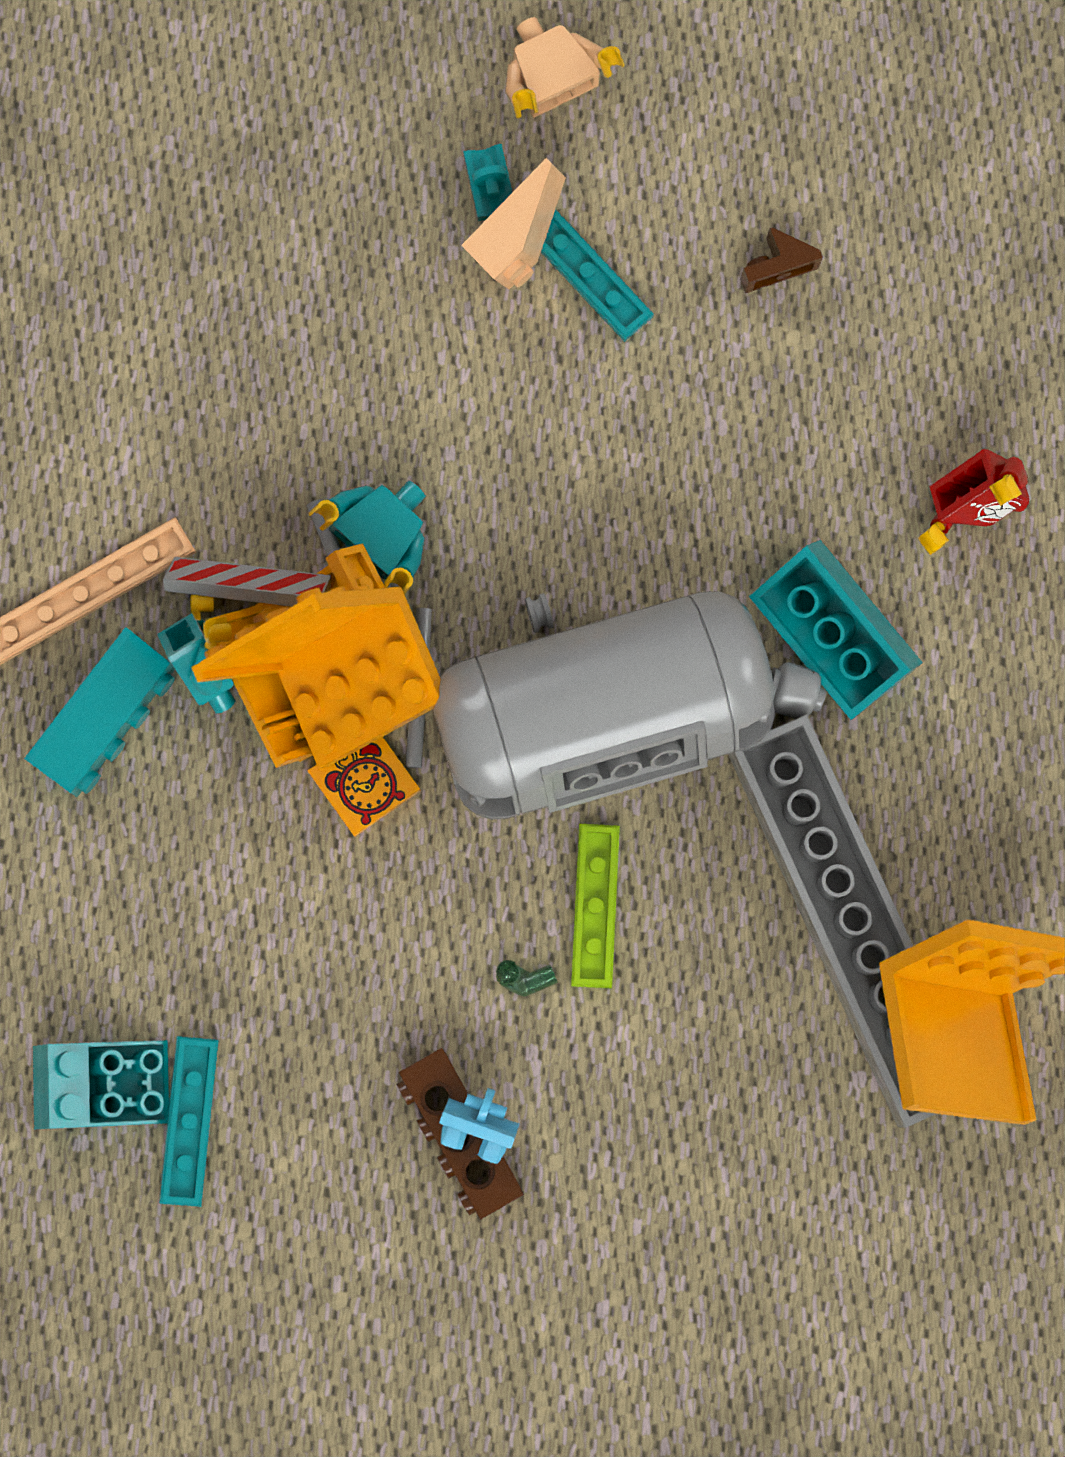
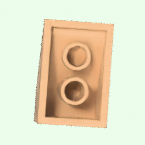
[461,158,566,289]

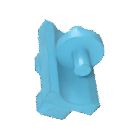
[439,1088,519,1164]

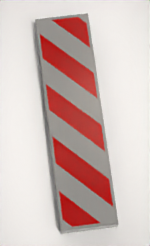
[163,557,331,607]

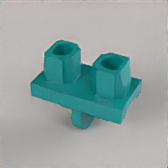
[463,144,512,222]

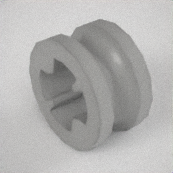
[525,593,554,633]

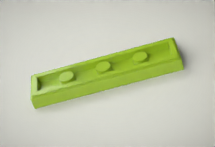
[571,823,620,989]

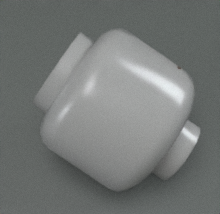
[771,662,826,719]

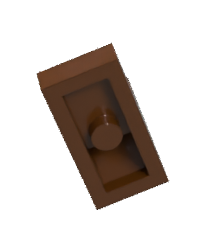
[740,228,823,293]

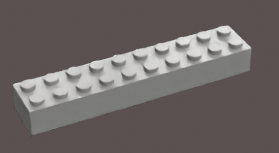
[728,715,936,1128]

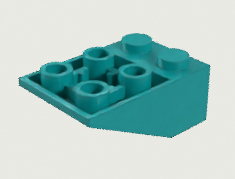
[33,1040,169,1130]

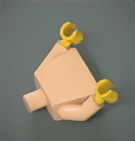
[505,17,625,118]

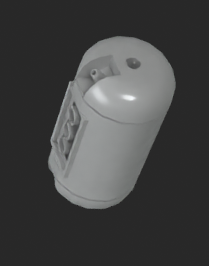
[433,591,775,820]

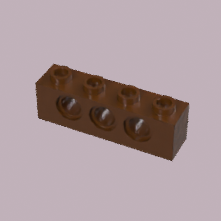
[396,1048,524,1220]

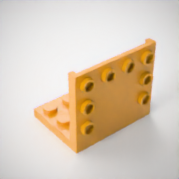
[191,585,441,769]
[879,919,1065,1125]

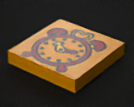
[307,737,421,837]

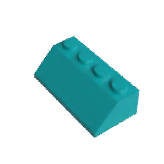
[749,540,923,720]
[24,627,175,797]

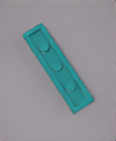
[541,209,654,342]
[159,1036,219,1207]

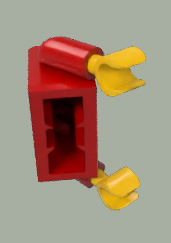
[918,449,1029,555]

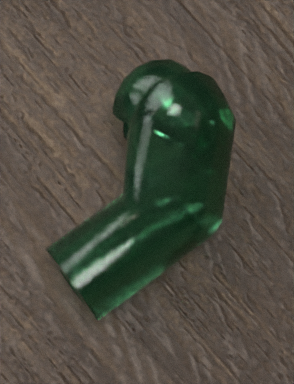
[496,960,558,997]

